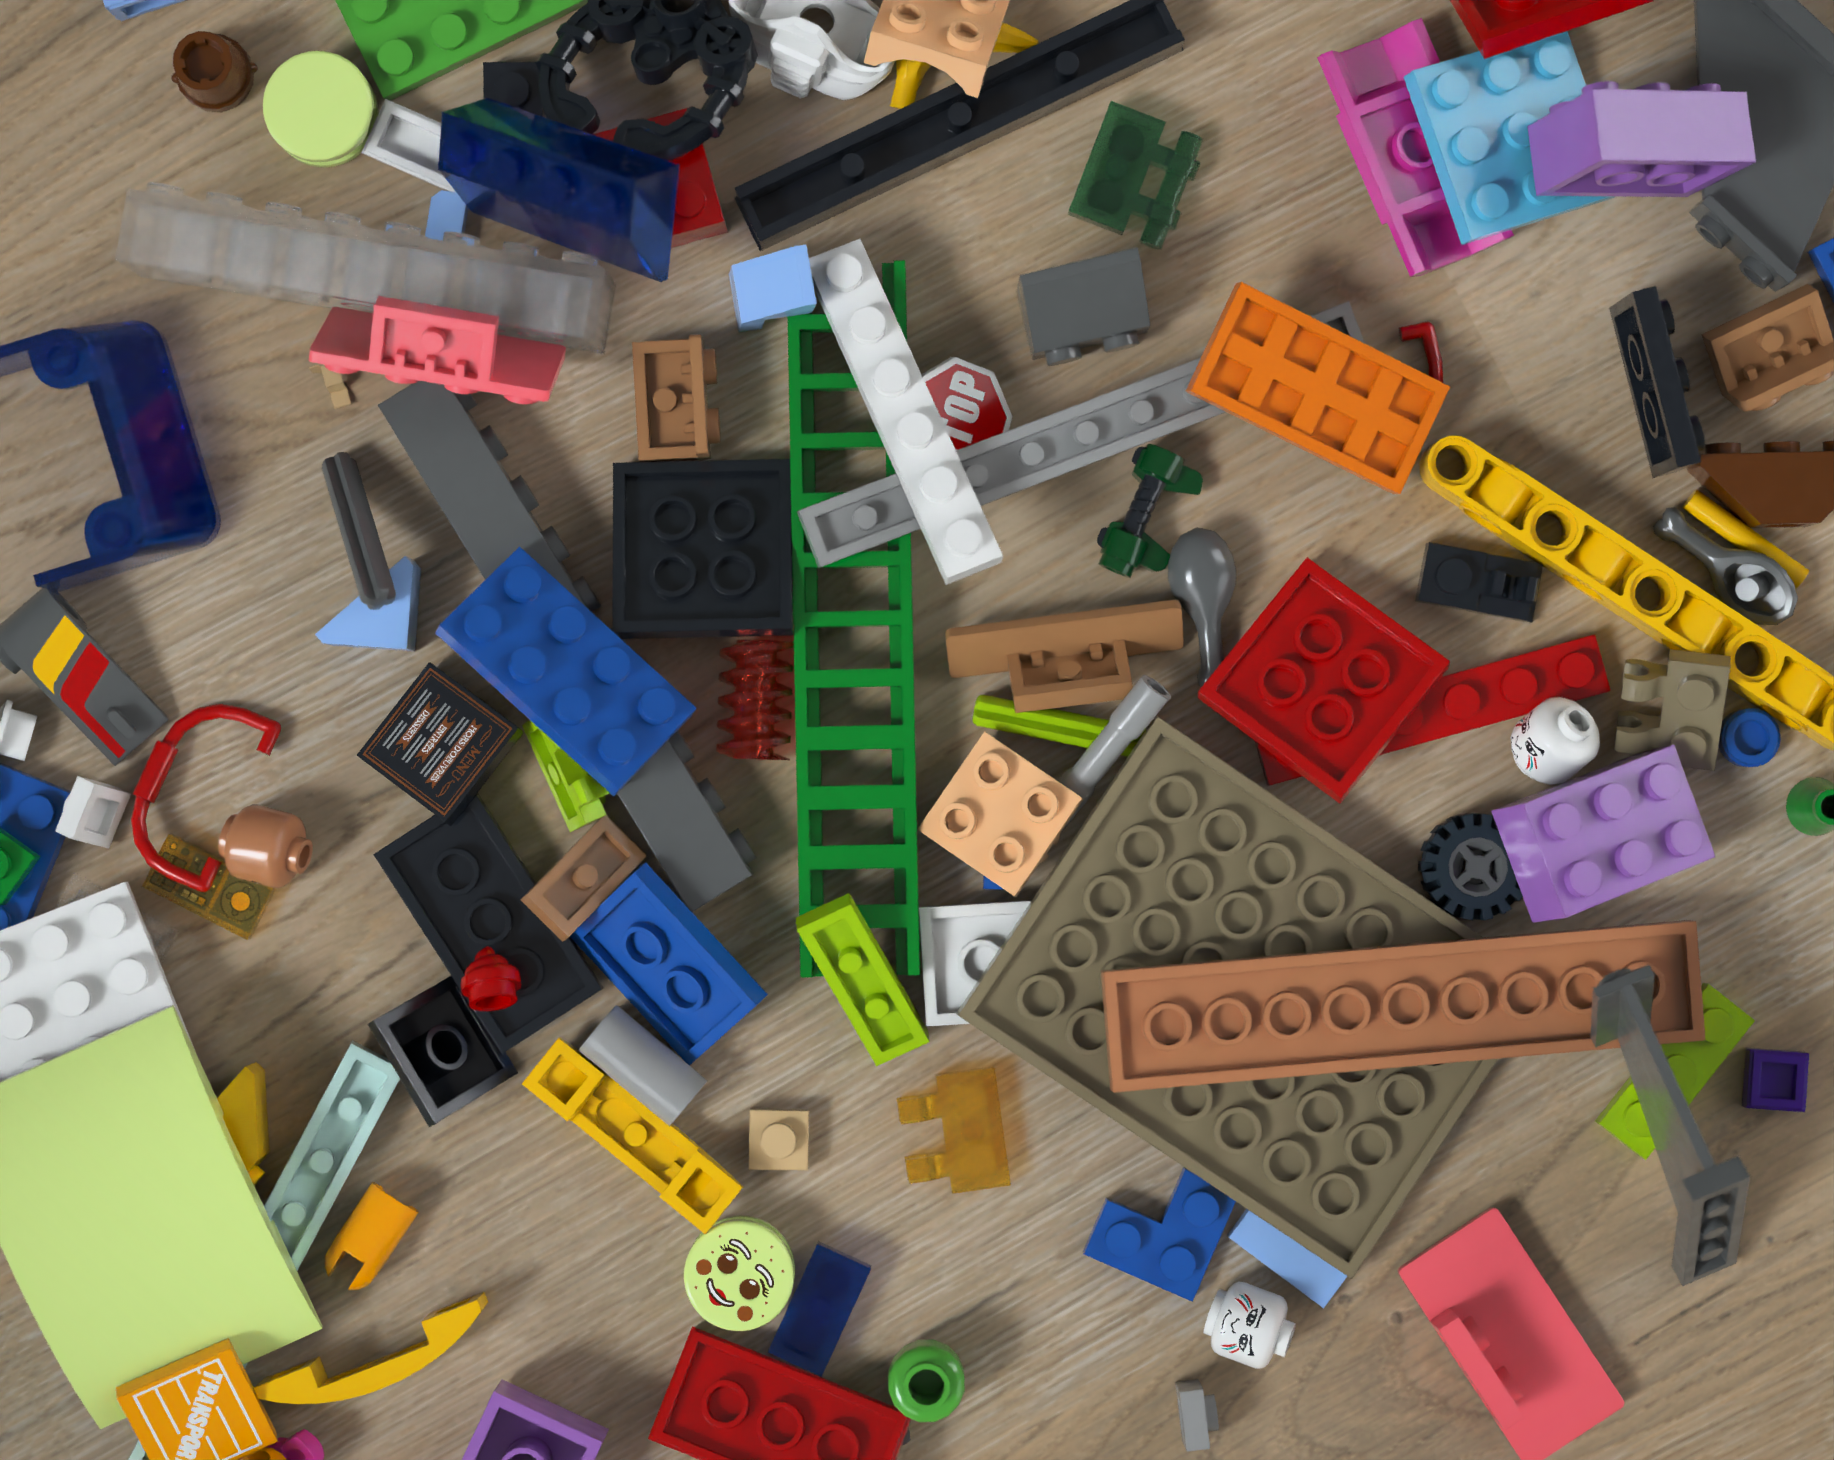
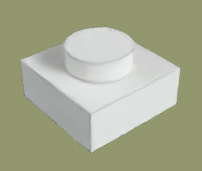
[55,776,131,848]

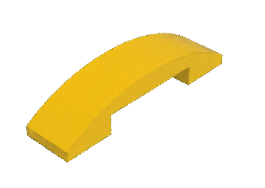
[522,1037,744,1234]
[254,1292,488,1404]

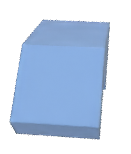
[729,244,816,332]

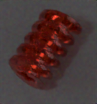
[716,640,794,760]

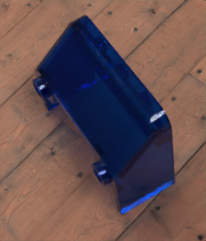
[0,320,221,592]

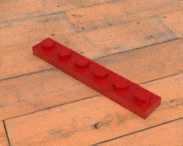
[1254,634,1611,786]

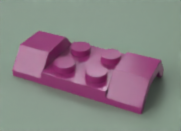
[1318,18,1514,277]

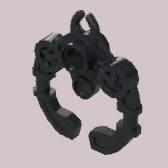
[535,0,758,167]

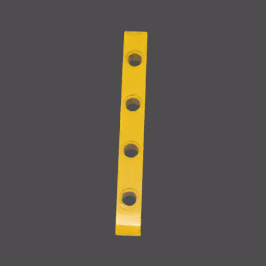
[1419,436,1834,751]

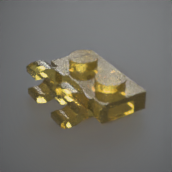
[896,1066,1011,1194]

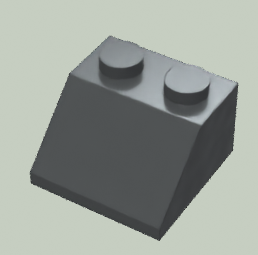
[1016,247,1150,366]

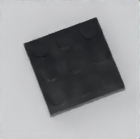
[612,459,793,639]

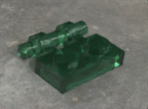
[1068,101,1203,250]

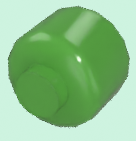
[888,1339,965,1422]

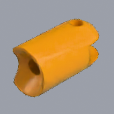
[325,1182,419,1290]

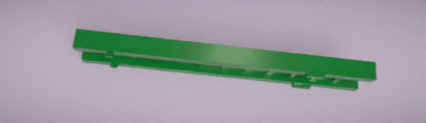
[787,260,920,978]

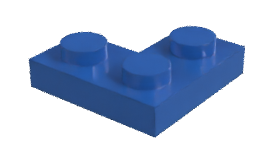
[1083,1167,1236,1302]

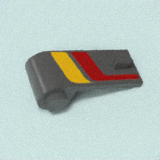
[0,584,168,766]

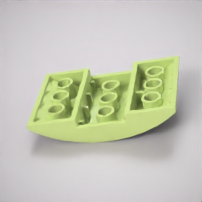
[0,1005,323,1429]

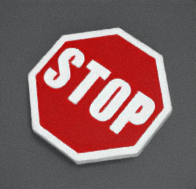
[921,357,1012,450]

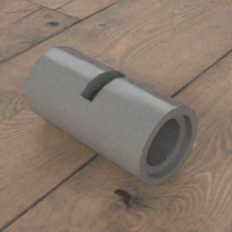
[578,1005,707,1127]

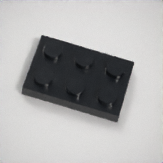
[1609,286,1705,478]

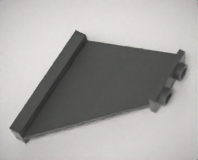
[1689,0,1834,292]
[1590,965,1750,1286]

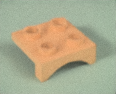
[864,0,1010,98]
[917,731,1083,897]

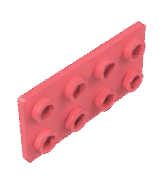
[309,296,566,404]
[1398,1207,1624,1460]

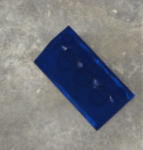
[438,98,680,282]

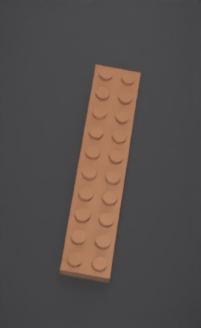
[1101,920,1706,1093]

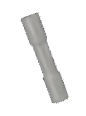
[1058,675,1171,832]

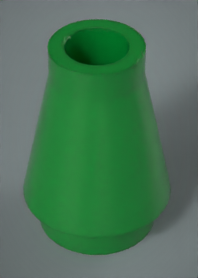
[1786,777,1834,836]

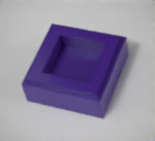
[1742,1048,1809,1112]

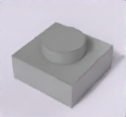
[1175,1379,1219,1452]

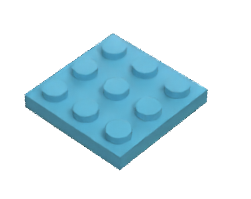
[1404,31,1615,245]

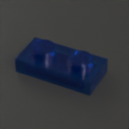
[768,1241,872,1377]

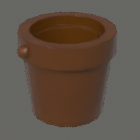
[171,31,258,112]

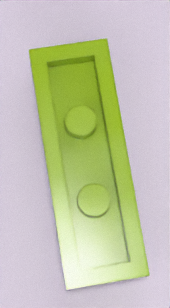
[796,893,930,1066]
[1595,983,1755,1160]

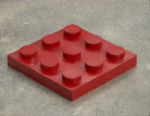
[1198,557,1450,804]

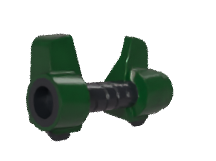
[1097,444,1203,578]

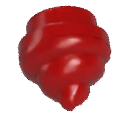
[461,946,521,1011]

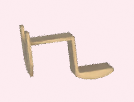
[309,364,351,409]

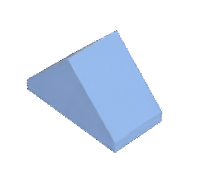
[315,556,421,651]

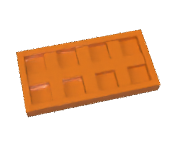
[1185,282,1450,494]

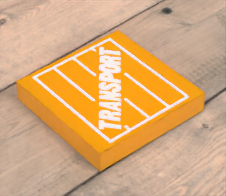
[116,1338,278,1460]

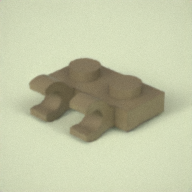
[1614,649,1731,771]

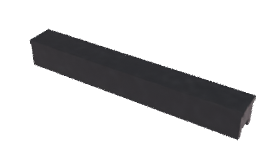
[734,0,1185,251]

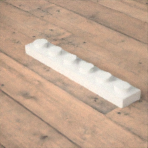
[809,239,1003,585]

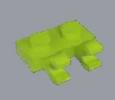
[522,720,610,833]

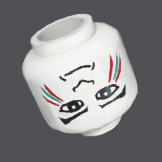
[1510,697,1600,785]
[1203,1282,1296,1369]

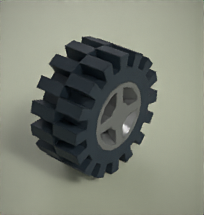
[1418,813,1523,920]

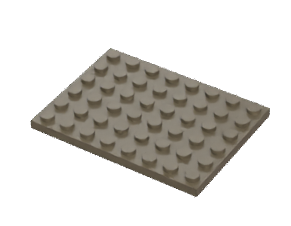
[956,717,1498,1279]

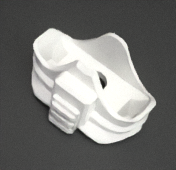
[729,0,895,100]

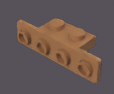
[945,600,1184,713]

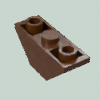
[1687,441,1834,528]

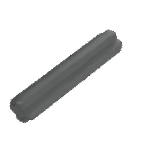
[322,452,396,610]

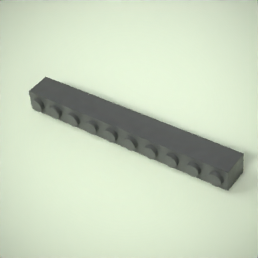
[378,381,757,912]

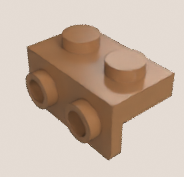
[1701,284,1834,412]
[632,334,721,462]

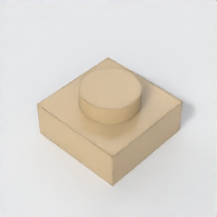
[749,1108,809,1170]

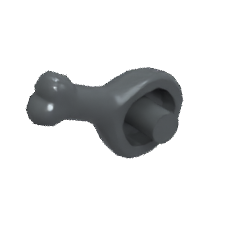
[1653,507,1798,625]
[1168,527,1237,687]

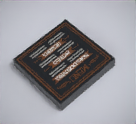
[357,662,524,827]

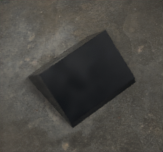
[368,976,518,1127]

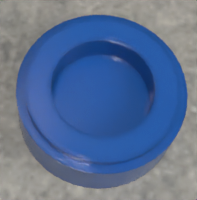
[1718,708,1781,767]

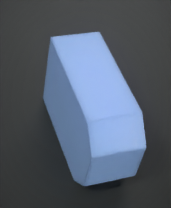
[424,190,469,249]

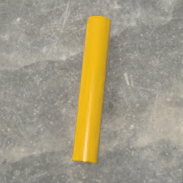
[1682,489,1809,589]

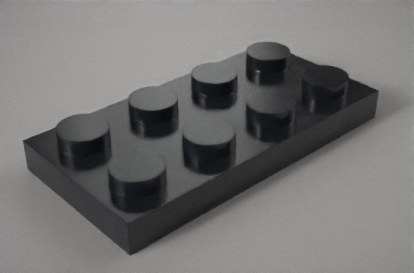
[373,793,603,1054]

